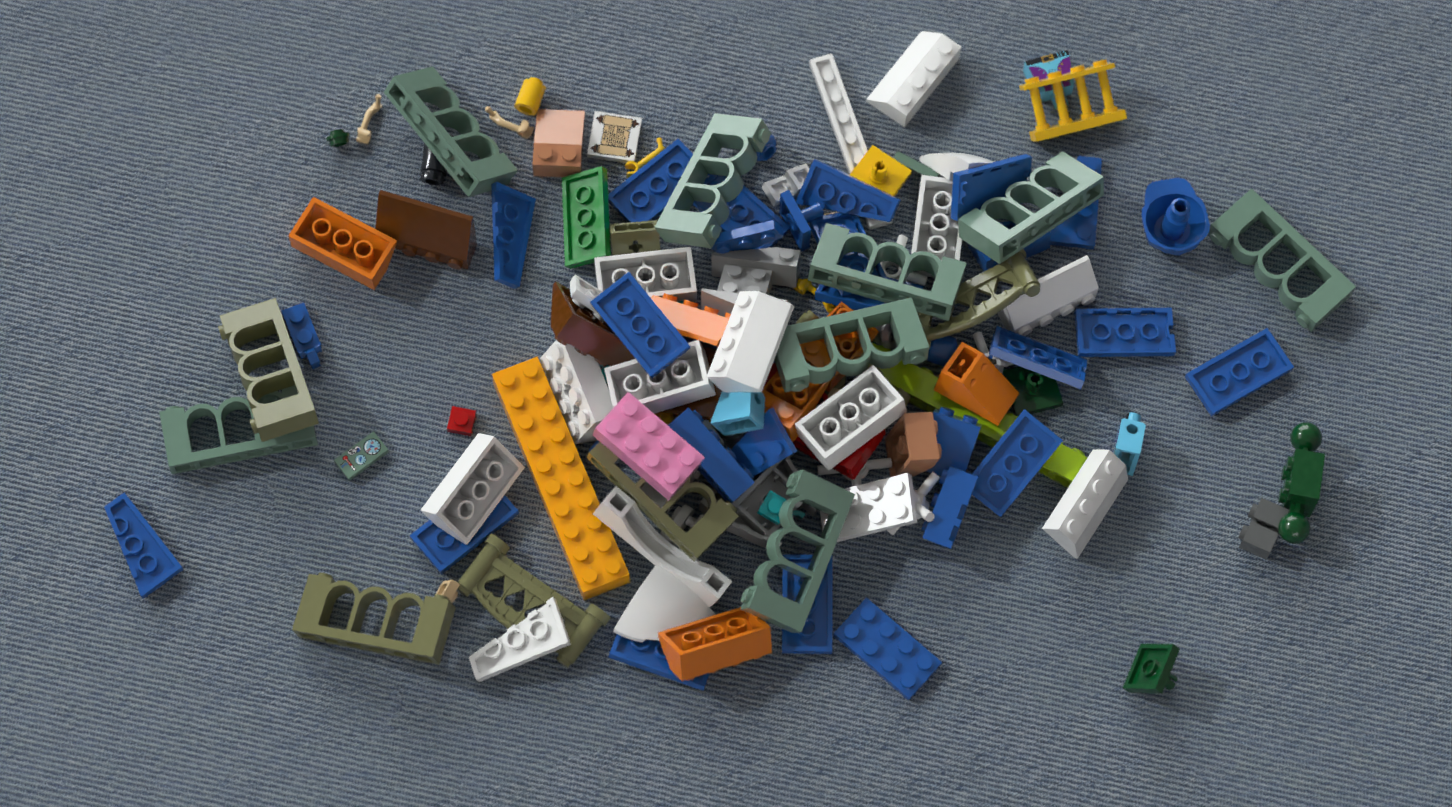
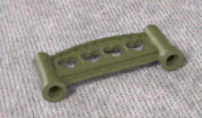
[917,249,1040,349]
[457,533,611,668]

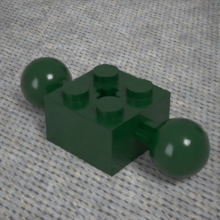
[1278,422,1325,544]

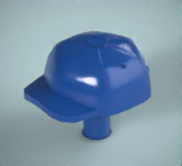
[1142,178,1210,255]

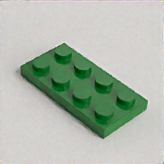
[562,166,611,269]

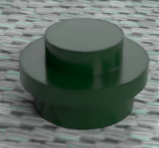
[326,129,350,147]

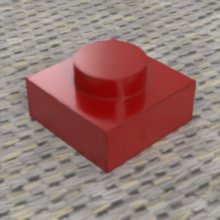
[447,406,477,436]

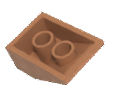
[532,109,585,177]
[885,412,942,477]

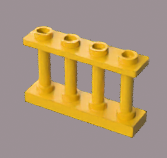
[1019,59,1127,142]

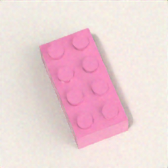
[593,392,705,500]

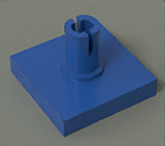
[779,190,824,252]

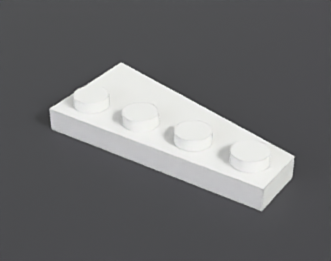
[469,597,571,682]

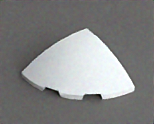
[919,153,994,180]
[613,564,716,644]

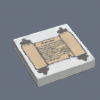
[587,111,642,163]

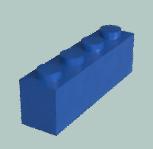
[668,407,755,504]

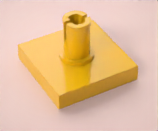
[850,145,912,196]

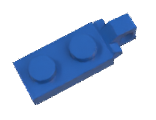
[281,302,322,369]

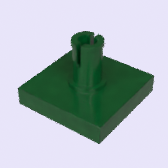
[1002,366,1063,417]
[1123,644,1180,694]

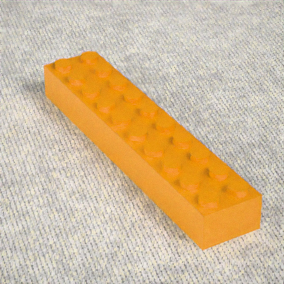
[492,356,630,601]

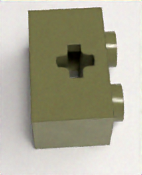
[609,220,660,256]

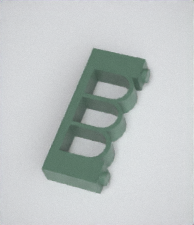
[384,66,518,197]
[654,113,771,248]
[958,151,1104,264]
[1208,188,1356,332]
[808,223,967,321]
[774,297,929,392]
[159,385,318,474]
[741,470,855,633]

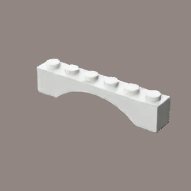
[593,486,732,607]

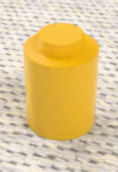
[514,77,546,116]

